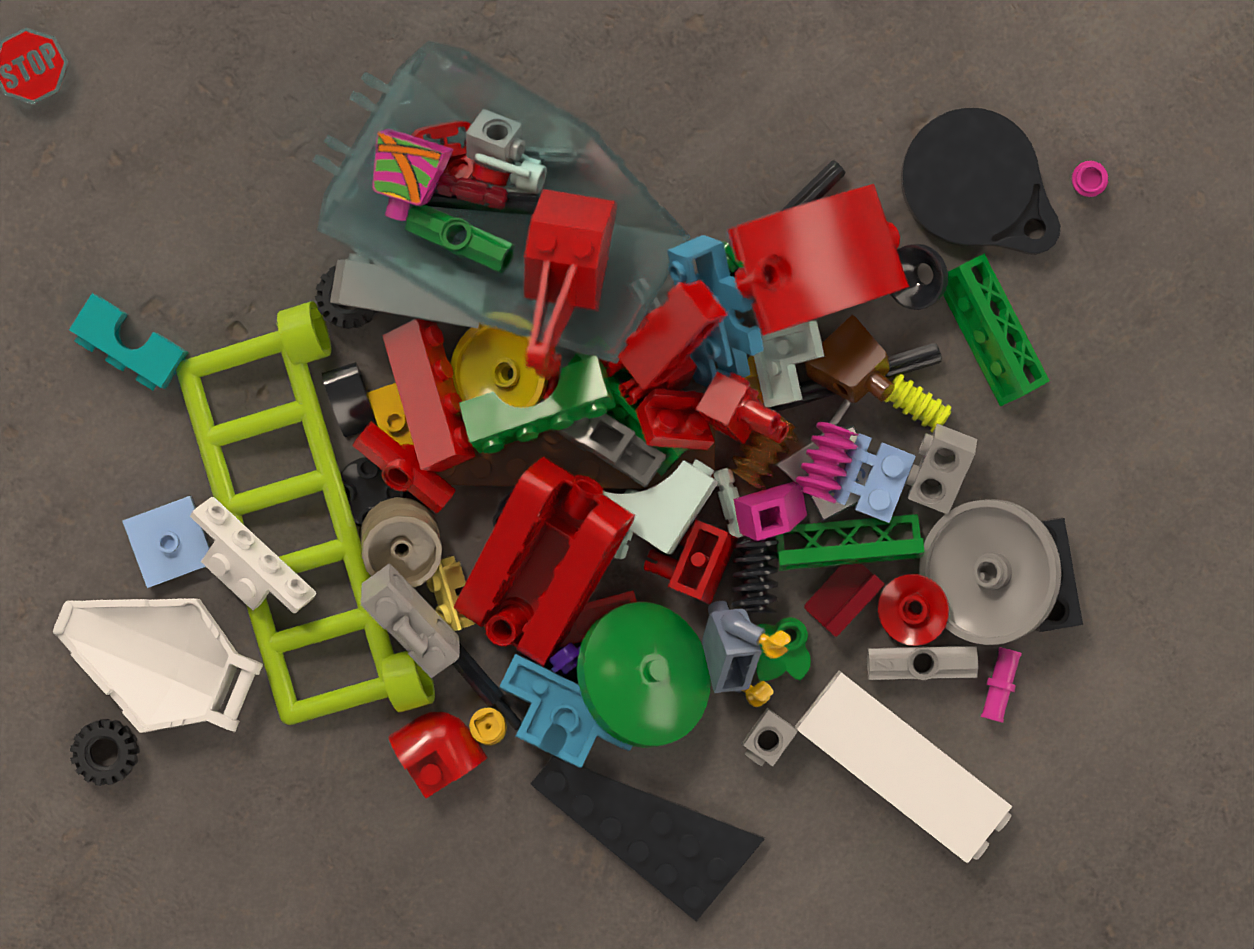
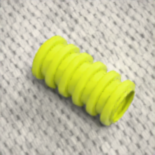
[884,374,952,433]

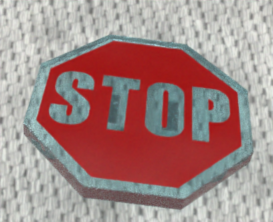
[0,27,69,105]

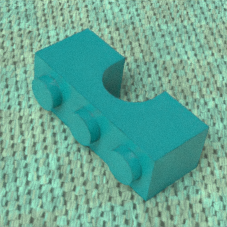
[69,293,189,391]

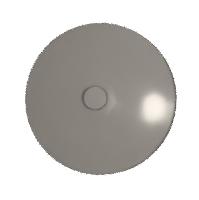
[919,499,1061,645]

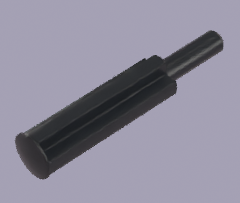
[452,643,522,730]

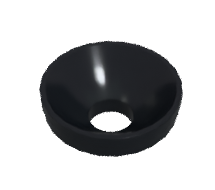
[890,244,948,310]

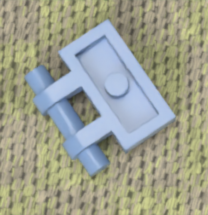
[833,433,916,523]

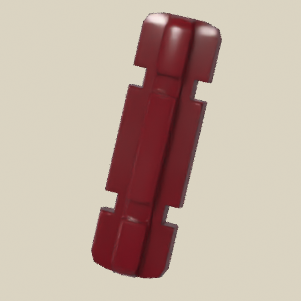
[437,173,508,209]

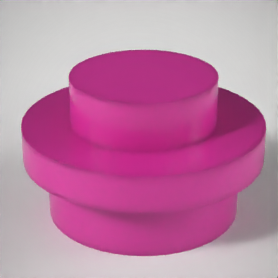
[1071,161,1108,197]

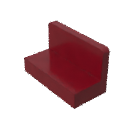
[804,564,885,637]

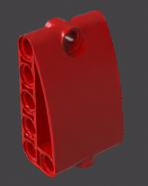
[726,184,909,336]
[454,457,636,668]

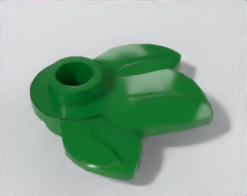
[756,617,811,681]

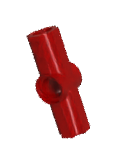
[352,421,456,514]

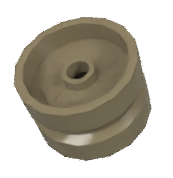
[360,497,442,587]

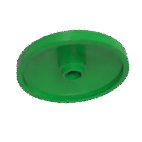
[577,602,711,748]

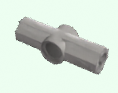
[867,646,978,680]

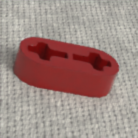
[411,120,472,157]

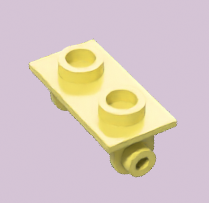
[426,556,475,631]

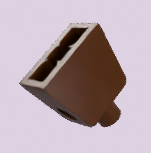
[805,314,895,403]

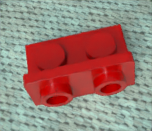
[636,388,715,450]

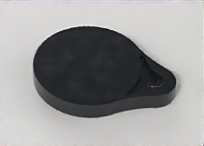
[901,108,1061,255]

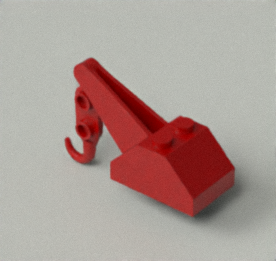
[524,189,618,401]

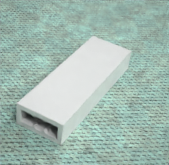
[795,671,1012,863]

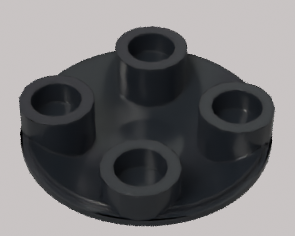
[340,457,406,527]

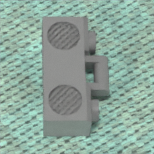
[361,563,460,678]

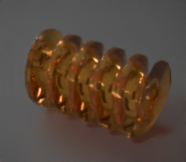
[727,417,799,490]

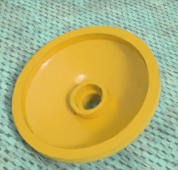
[450,318,548,408]

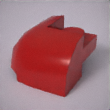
[388,711,488,799]

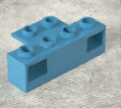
[667,235,764,388]
[499,654,632,768]

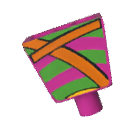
[372,128,453,221]

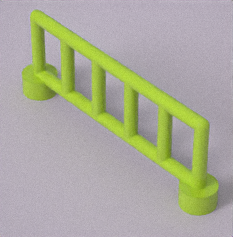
[176,301,435,725]

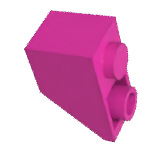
[733,481,807,541]

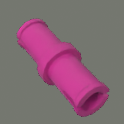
[981,647,1022,723]

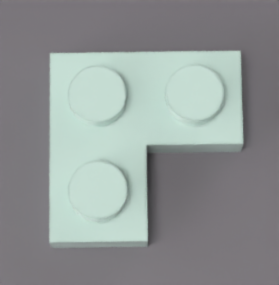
[754,321,824,408]

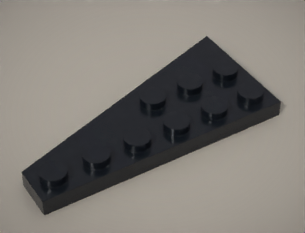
[530,755,765,922]

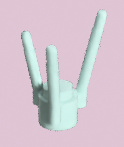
[475,153,547,194]

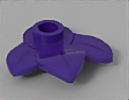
[549,642,581,675]

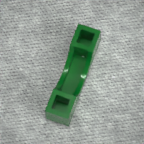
[459,356,616,453]

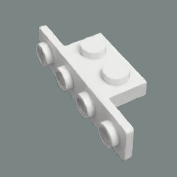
[190,497,316,613]

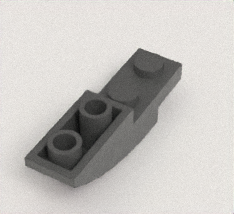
[539,391,666,488]

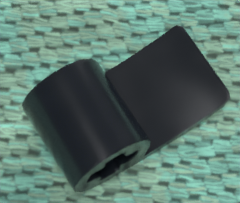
[322,362,378,437]

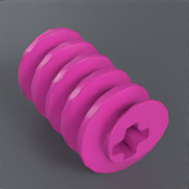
[795,422,860,504]

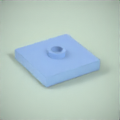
[122,496,210,588]

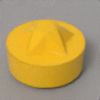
[469,708,507,745]

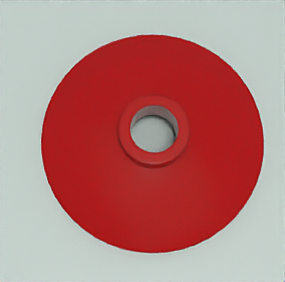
[878,574,949,646]

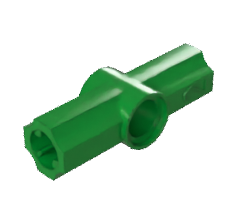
[405,204,516,274]

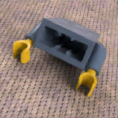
[702,601,791,707]

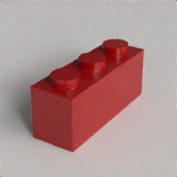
[617,280,728,390]

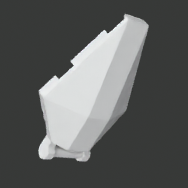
[53,599,263,733]

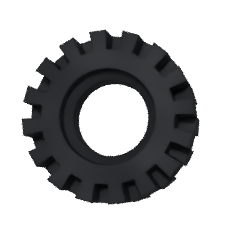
[315,266,379,329]
[70,719,139,786]

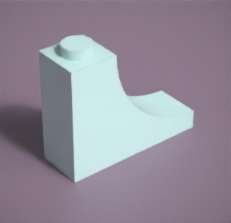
[602,459,719,555]

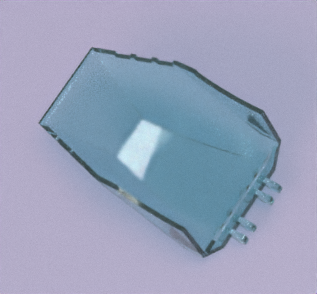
[312,40,691,363]

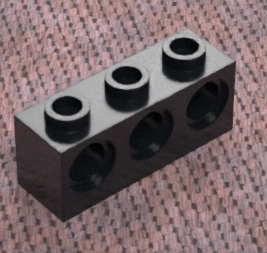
[1036,517,1083,632]

